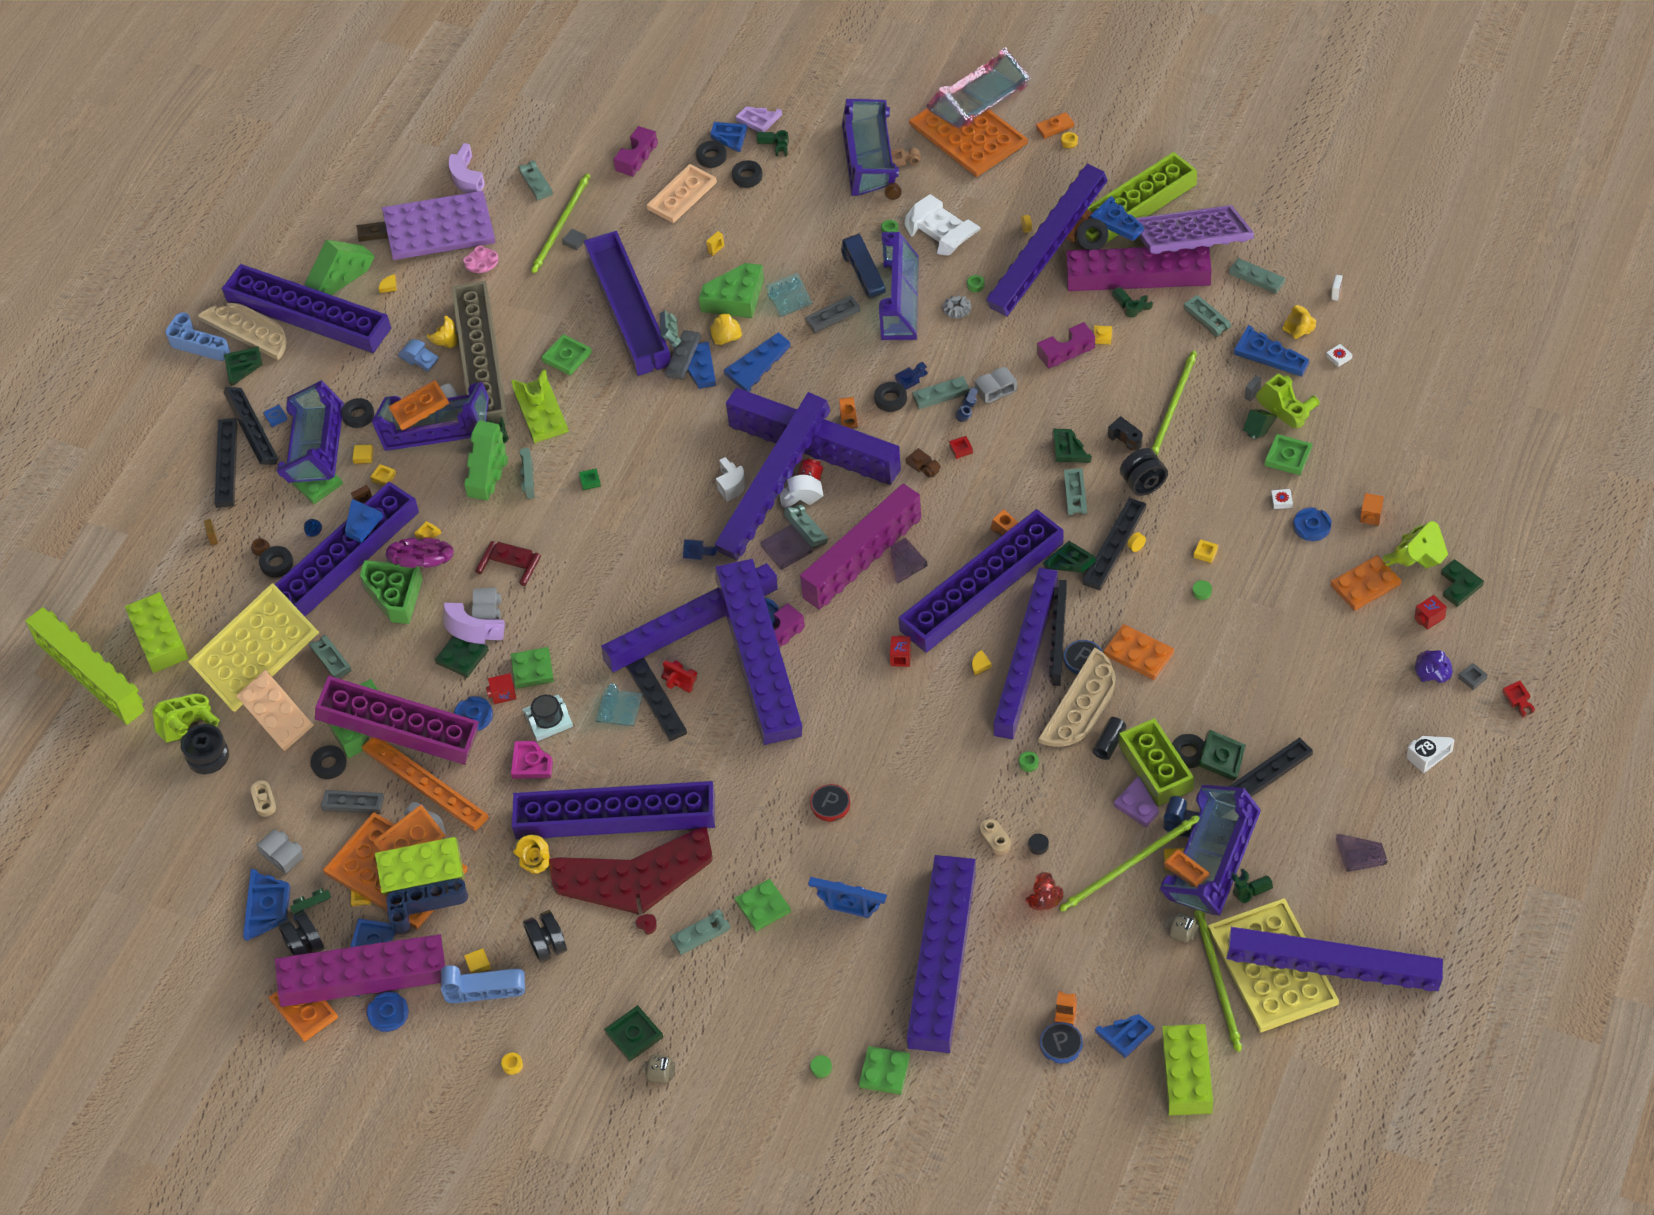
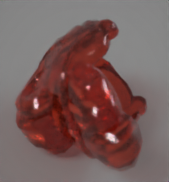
[1025,872,1064,910]

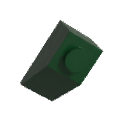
[1242,409,1277,439]

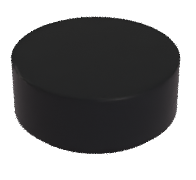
[1028,834,1049,855]

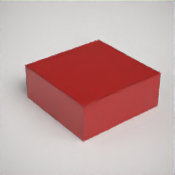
[949,436,973,459]

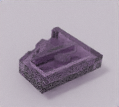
[890,538,928,583]
[1336,834,1387,872]

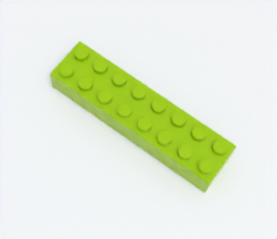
[1076,152,1197,243]
[25,607,145,725]

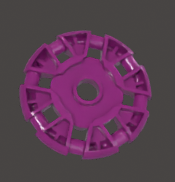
[386,537,454,568]

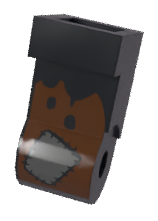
[1108,416,1143,451]

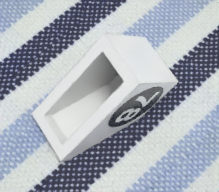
[1406,736,1455,773]

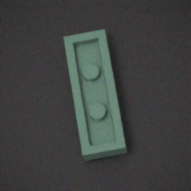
[1229,258,1285,294]
[912,376,970,409]

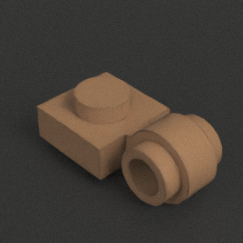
[887,148,921,166]

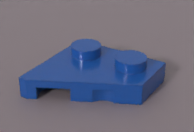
[710,122,747,152]
[345,499,383,543]
[1095,1014,1155,1058]

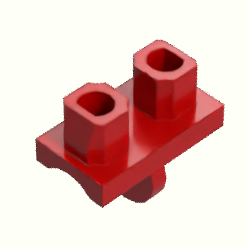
[661,660,697,693]

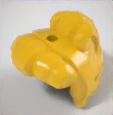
[1282,305,1316,339]
[710,313,742,345]
[426,316,459,349]
[513,835,550,874]

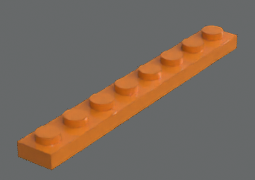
[362,737,489,831]

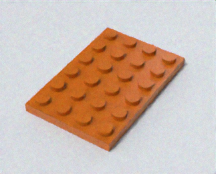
[909,87,1028,177]
[323,812,468,930]

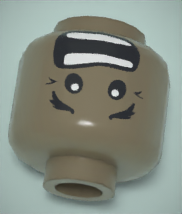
[1166,913,1199,943]
[643,1054,675,1084]

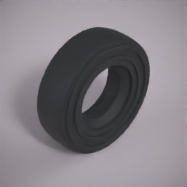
[696,141,727,168]
[732,160,763,188]
[1077,218,1109,250]
[874,382,907,412]
[341,398,374,428]
[259,546,293,578]
[1172,734,1204,768]
[310,745,347,779]

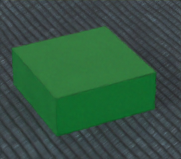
[579,468,601,491]

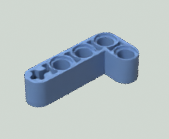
[165,312,231,361]
[441,966,525,1003]

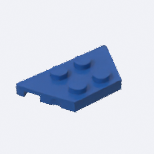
[243,869,291,941]
[808,877,887,918]

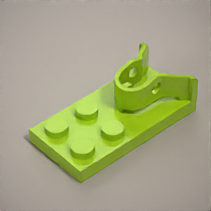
[511,369,569,443]

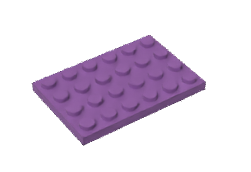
[382,191,495,260]
[1136,205,1254,254]

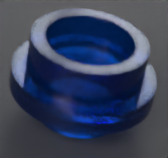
[304,519,322,537]

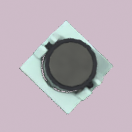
[522,694,573,741]

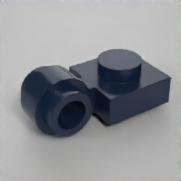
[955,387,978,422]

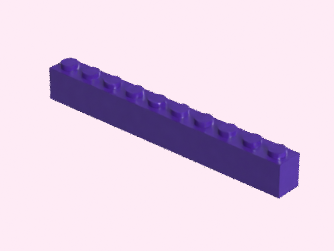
[986,163,1108,317]
[714,392,830,561]
[601,563,778,673]
[994,568,1058,739]
[1226,927,1443,991]

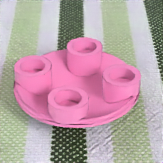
[463,245,499,273]

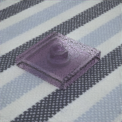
[760,524,812,570]

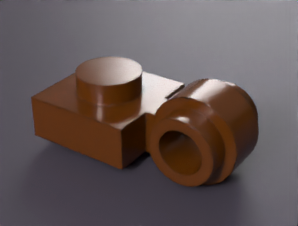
[905,448,941,477]

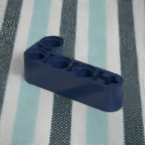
[841,233,886,298]
[1163,796,1236,847]
[386,878,469,934]

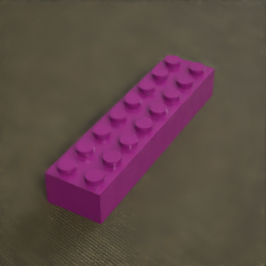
[1067,246,1212,291]
[800,483,922,610]
[315,675,479,765]
[275,934,445,1007]

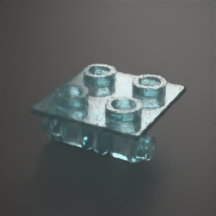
[766,272,813,317]
[596,683,643,726]

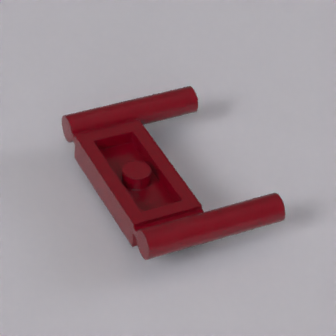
[475,541,541,586]

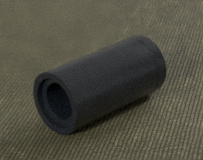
[1092,717,1127,760]

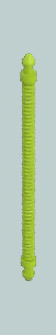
[531,173,590,273]
[1151,350,1197,456]
[1059,815,1200,912]
[1194,900,1242,1052]

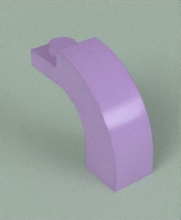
[449,143,485,193]
[442,603,505,644]

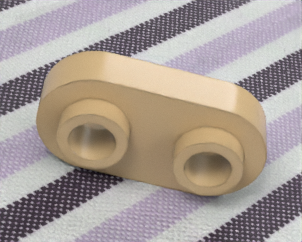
[251,781,276,817]
[980,819,1011,855]

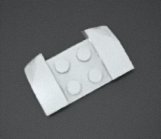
[905,194,981,255]

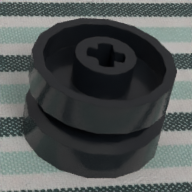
[1120,448,1168,496]
[181,724,229,775]
[277,910,325,956]
[523,910,567,963]

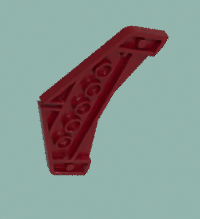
[549,827,713,914]

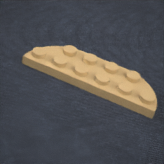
[198,303,287,361]
[1039,648,1116,747]

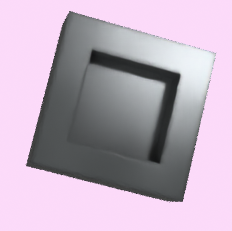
[562,229,587,250]
[1245,375,1262,402]
[1458,663,1488,690]

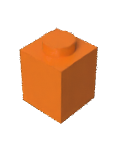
[1360,493,1384,525]

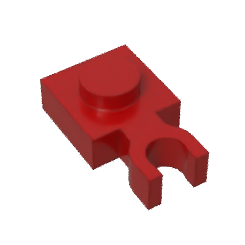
[1502,680,1535,718]

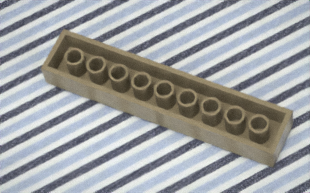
[451,281,509,426]

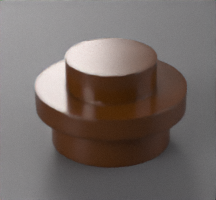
[884,183,902,200]
[251,538,270,556]

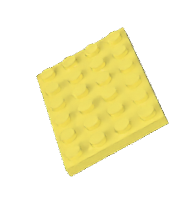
[188,583,319,712]
[1208,898,1339,1033]

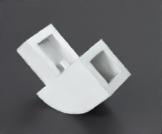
[716,457,745,502]
[779,475,824,508]

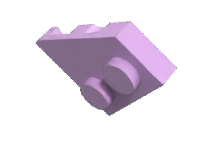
[736,107,782,132]

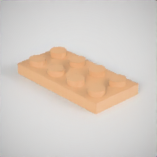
[647,164,717,224]
[236,670,314,751]

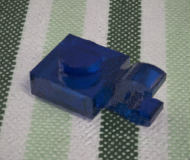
[895,362,928,390]
[683,539,717,560]

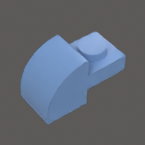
[398,339,439,372]

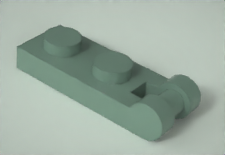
[518,160,553,201]
[1184,295,1231,337]
[660,310,681,348]
[519,448,535,499]
[1064,468,1087,515]
[784,505,828,547]
[309,635,352,679]
[670,909,731,955]

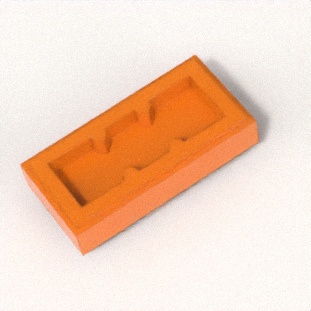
[1036,112,1074,139]
[1164,849,1209,889]

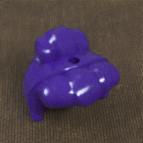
[1415,650,1453,683]

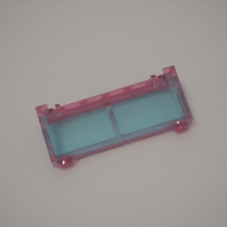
[926,47,1031,129]

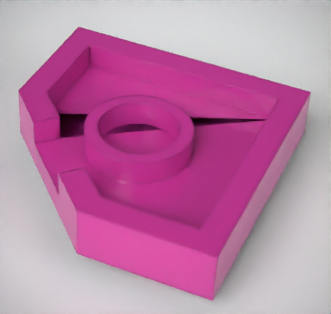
[511,741,553,779]

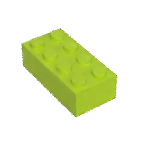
[124,592,189,673]
[1119,718,1194,806]
[375,837,465,896]
[1162,1024,1213,1115]

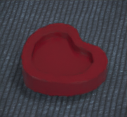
[635,914,657,934]

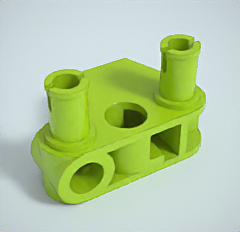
[1256,373,1320,428]
[1383,521,1448,569]
[152,694,220,743]

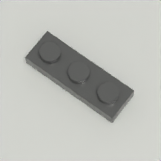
[805,295,860,333]
[665,330,701,380]
[321,790,384,814]

